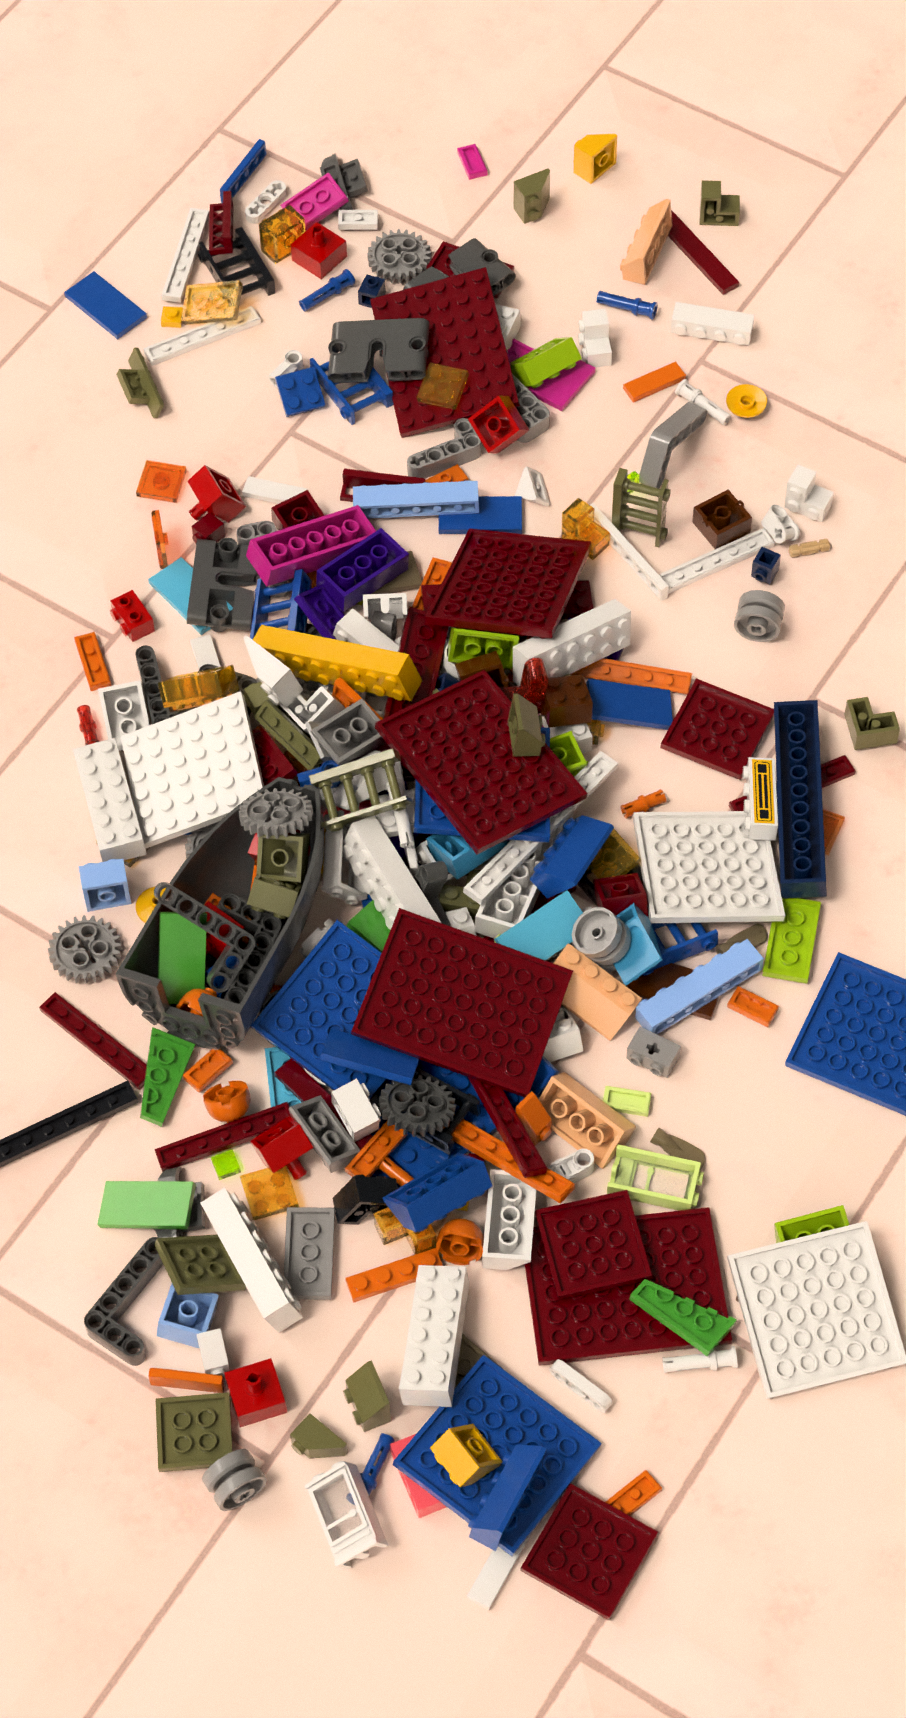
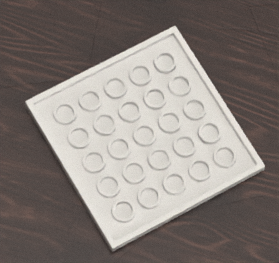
[121,691,264,849]
[632,811,785,923]
[727,1221,906,1399]

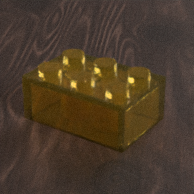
[158,664,239,710]

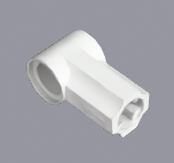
[268,350,304,388]

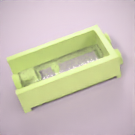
[607,1144,704,1211]

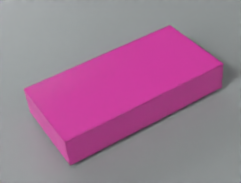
[457,144,487,180]

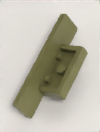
[116,347,164,418]

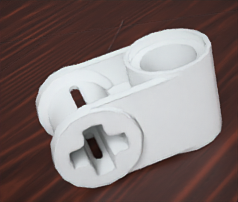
[761,504,800,543]
[548,1149,594,1183]

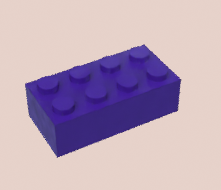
[316,528,409,612]

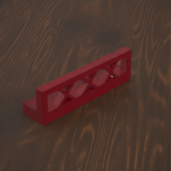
[209,191,234,255]
[340,468,426,502]

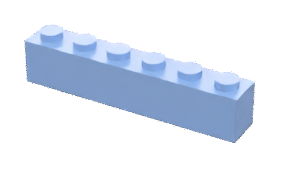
[353,480,479,519]
[635,939,764,1034]

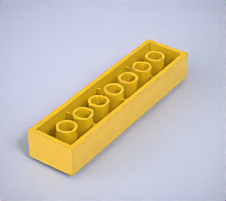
[253,625,422,701]

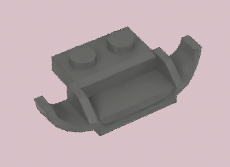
[320,153,368,210]
[154,1166,205,1238]

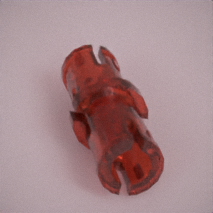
[77,705,99,745]

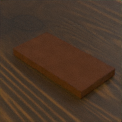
[626,963,719,1021]

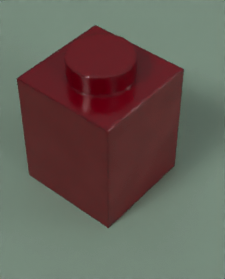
[191,513,226,543]

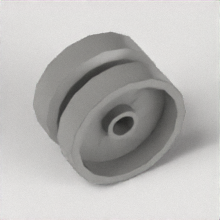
[734,590,785,642]
[572,907,631,965]
[202,1449,267,1511]

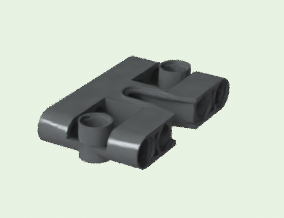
[403,238,516,296]
[328,318,430,383]
[186,538,257,632]

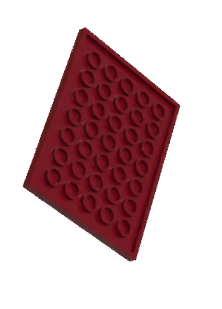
[370,267,520,438]
[425,528,591,639]
[375,670,588,855]
[351,908,573,1097]
[524,1207,732,1366]

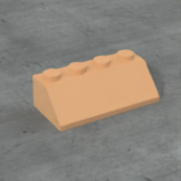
[620,199,672,285]
[553,943,642,1041]
[539,1072,636,1169]

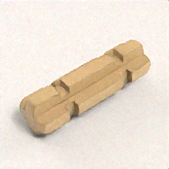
[789,538,830,558]

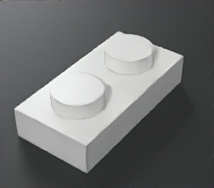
[338,210,378,230]

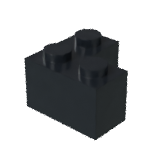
[332,1175,398,1225]

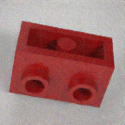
[110,590,155,642]

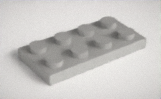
[284,1207,335,1300]

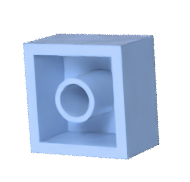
[78,858,132,912]
[156,1284,219,1348]

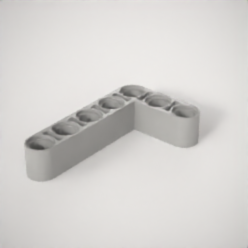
[638,402,707,488]

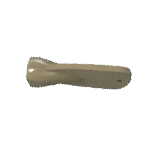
[716,924,767,954]
[650,1127,705,1170]

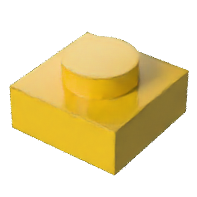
[161,306,184,328]

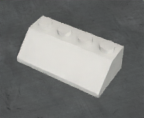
[482,1169,536,1270]

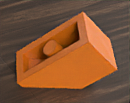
[516,1091,552,1146]

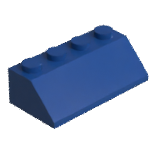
[530,815,614,898]
[383,1153,492,1232]
[468,1444,547,1551]

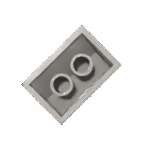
[289,1095,360,1173]

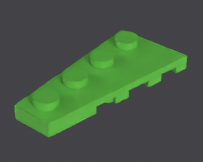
[140,1027,195,1127]
[629,1279,737,1356]

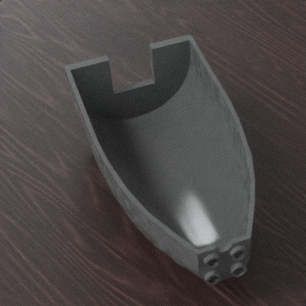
[116,777,324,1050]

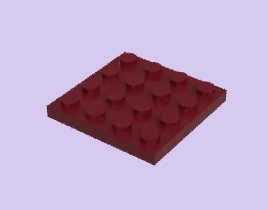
[660,678,774,780]
[535,1190,652,1300]
[520,1483,658,1621]

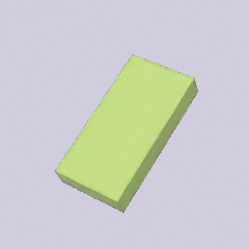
[603,1086,651,1117]

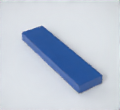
[220,139,267,203]

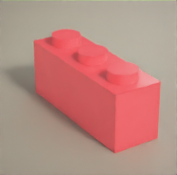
[390,1434,446,1518]

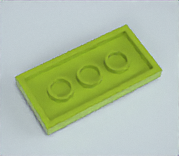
[762,898,821,984]

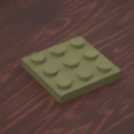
[155,1234,246,1295]
[155,1392,233,1472]

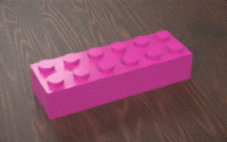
[246,505,376,587]

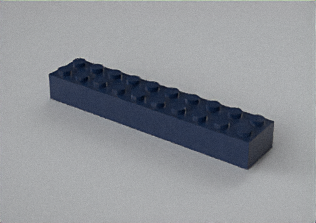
[774,700,827,898]

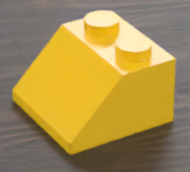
[573,134,617,184]
[430,1424,502,1487]

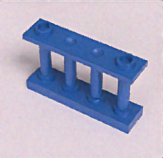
[310,358,393,425]
[250,569,312,640]
[642,915,718,975]

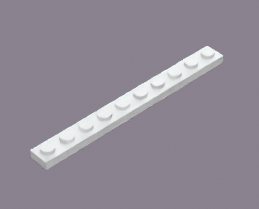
[463,751,618,905]

